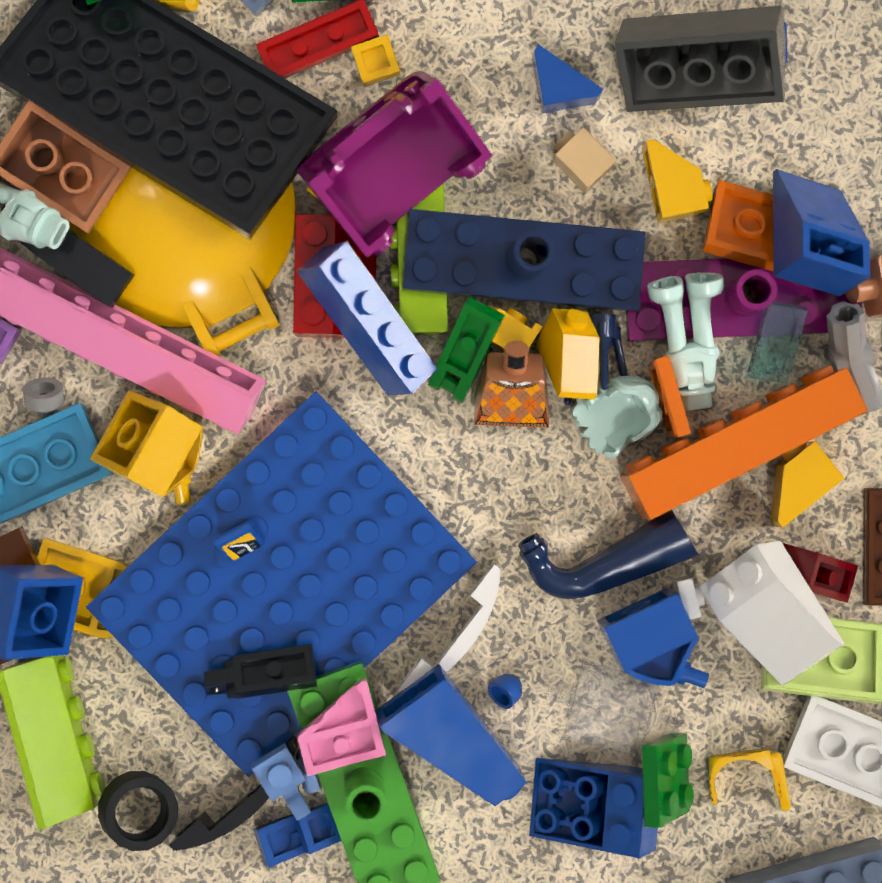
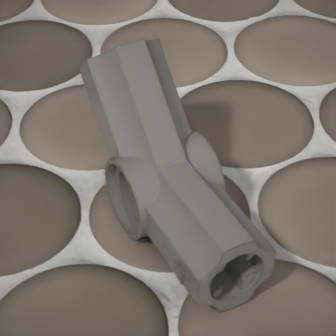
[823,301,882,415]

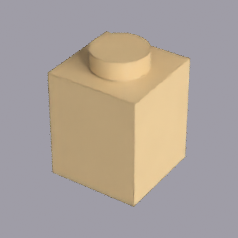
[553,127,617,194]

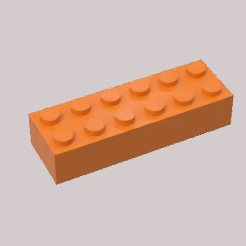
[620,365,868,520]

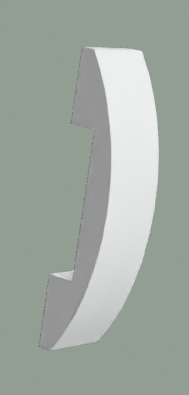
[397,562,501,692]

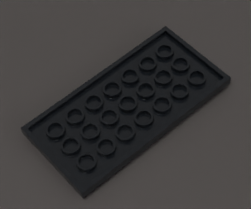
[0,0,337,240]

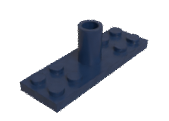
[402,209,646,312]

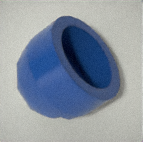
[488,674,522,709]

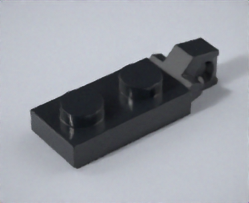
[203,644,317,699]

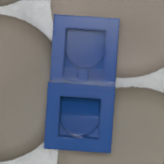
[253,803,342,868]

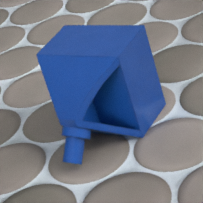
[0,565,83,660]
[597,588,709,689]

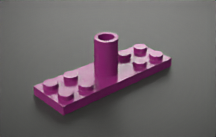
[626,259,862,341]

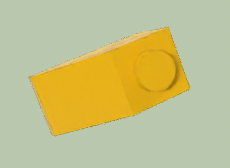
[642,139,713,224]
[536,308,599,400]
[770,441,845,528]

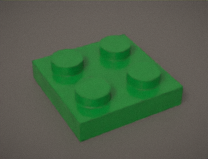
[642,732,694,828]

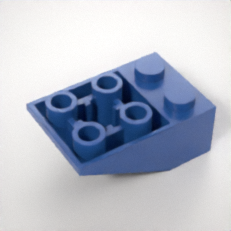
[773,169,870,296]
[529,758,658,859]

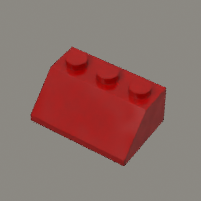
[293,214,376,338]

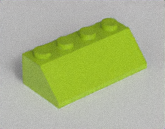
[0,655,105,830]

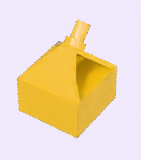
[90,390,203,505]

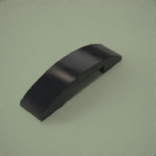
[1,205,135,307]
[169,735,298,851]

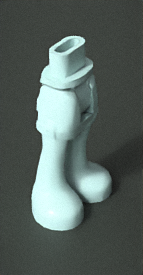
[0,180,69,249]
[647,272,724,411]

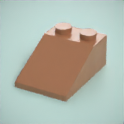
[0,100,132,234]

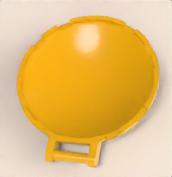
[64,168,296,356]

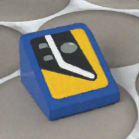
[213,519,264,562]

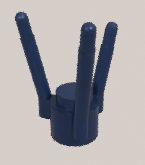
[563,313,628,405]

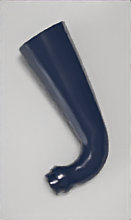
[518,510,699,599]

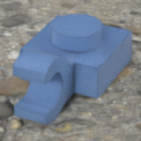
[250,743,311,821]

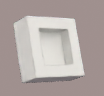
[671,576,705,619]

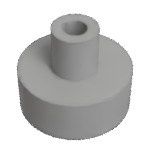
[23,378,64,418]

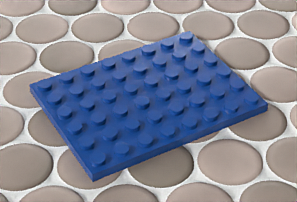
[86,391,477,777]

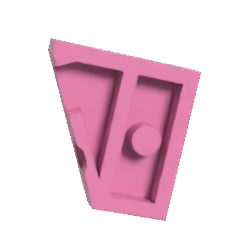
[297,678,386,776]

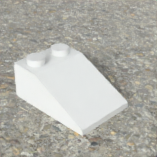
[700,541,845,685]

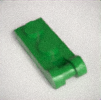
[428,297,505,403]

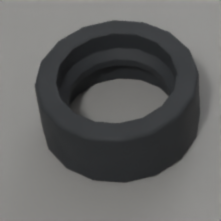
[98,771,178,851]

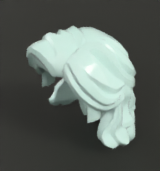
[570,375,662,458]

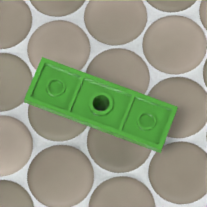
[287,660,441,883]

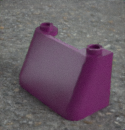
[297,71,493,258]

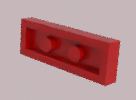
[256,0,379,78]

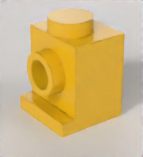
[490,306,542,352]

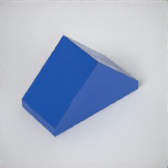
[532,44,603,114]

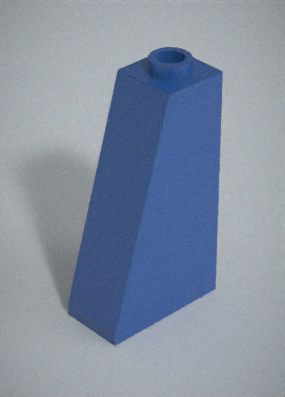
[375,664,527,806]

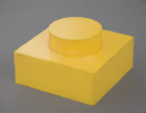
[351,34,401,87]

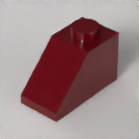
[782,543,858,603]

